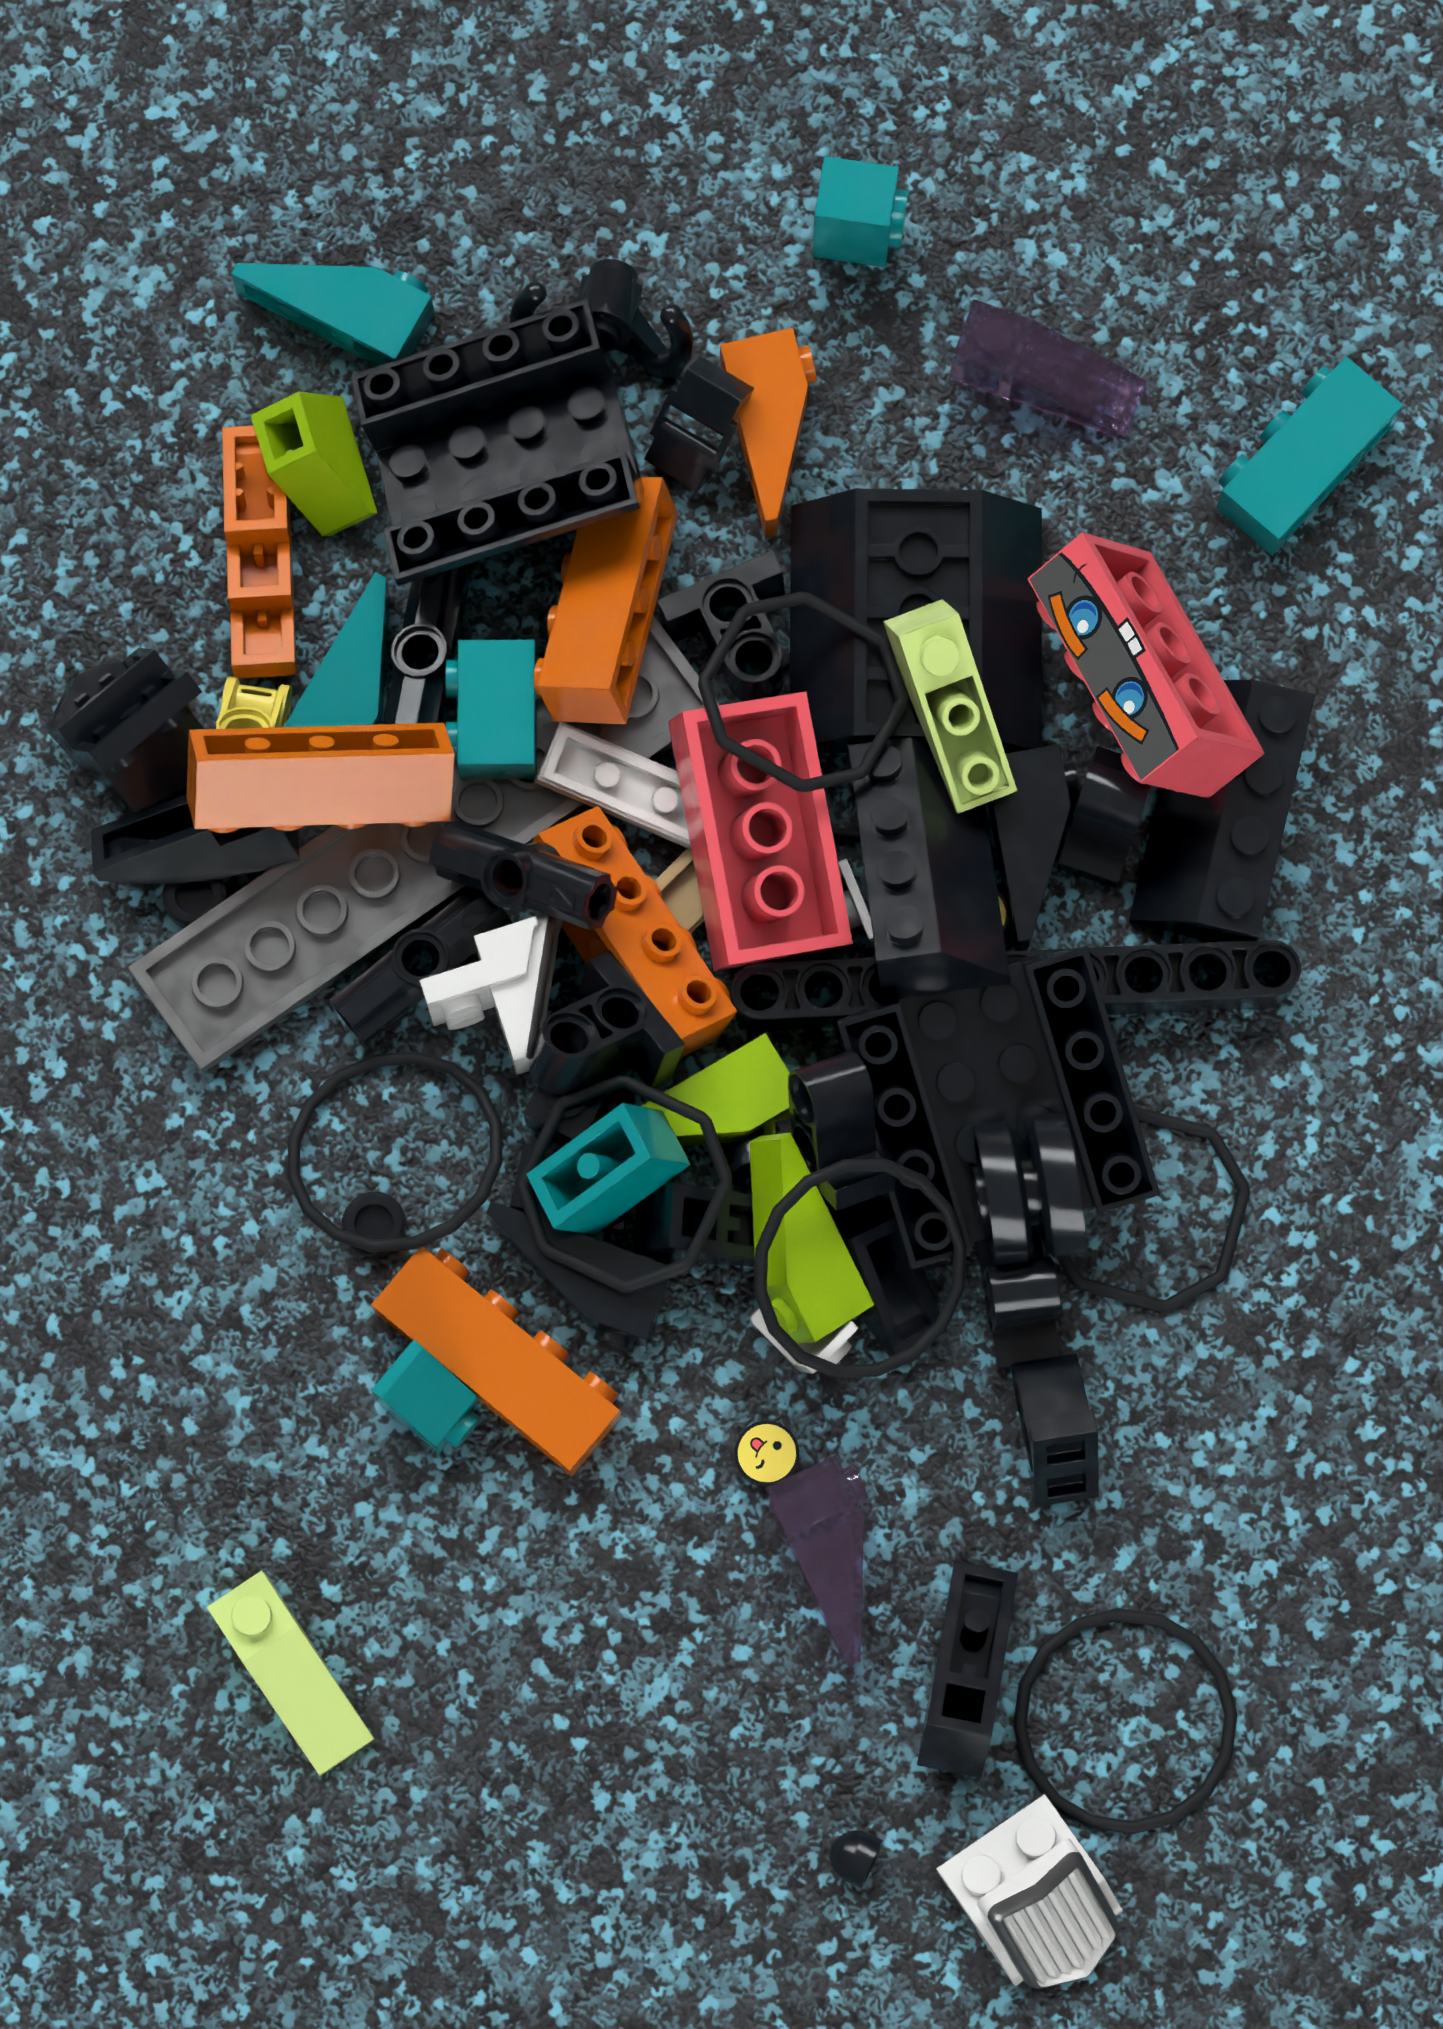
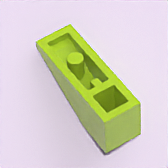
[641,1033,790,1146]
[749,1132,874,1343]

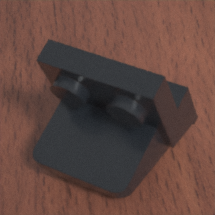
[43,648,204,814]

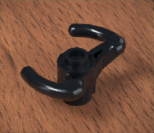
[509,259,694,379]

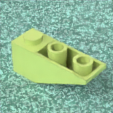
[883,599,1017,813]

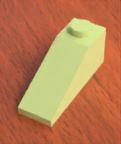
[207,1570,375,1776]

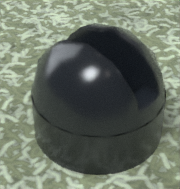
[829,1830,884,1888]

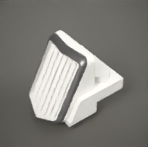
[420,912,563,1075]
[936,1794,1123,1989]

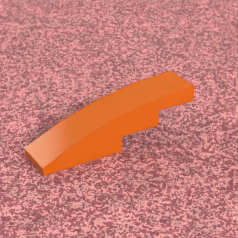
[222,425,297,679]

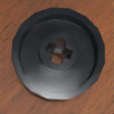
[973,1111,1087,1267]

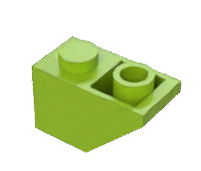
[250,391,378,536]

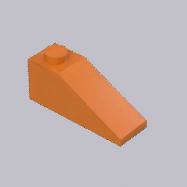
[720,327,817,538]

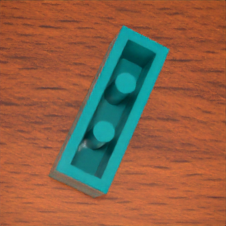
[1216,356,1403,556]

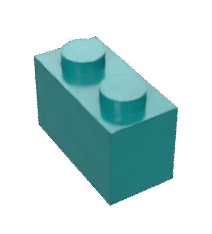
[812,156,908,268]
[445,640,537,779]
[526,1103,691,1235]

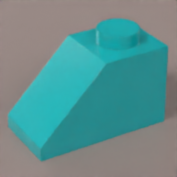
[371,1339,480,1453]

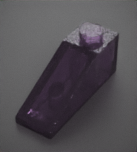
[949,299,1147,440]
[765,1455,869,1671]

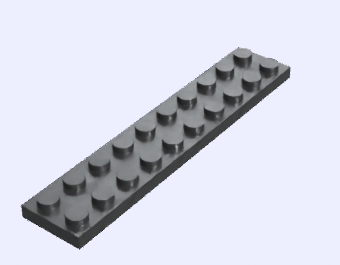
[128,615,720,1074]

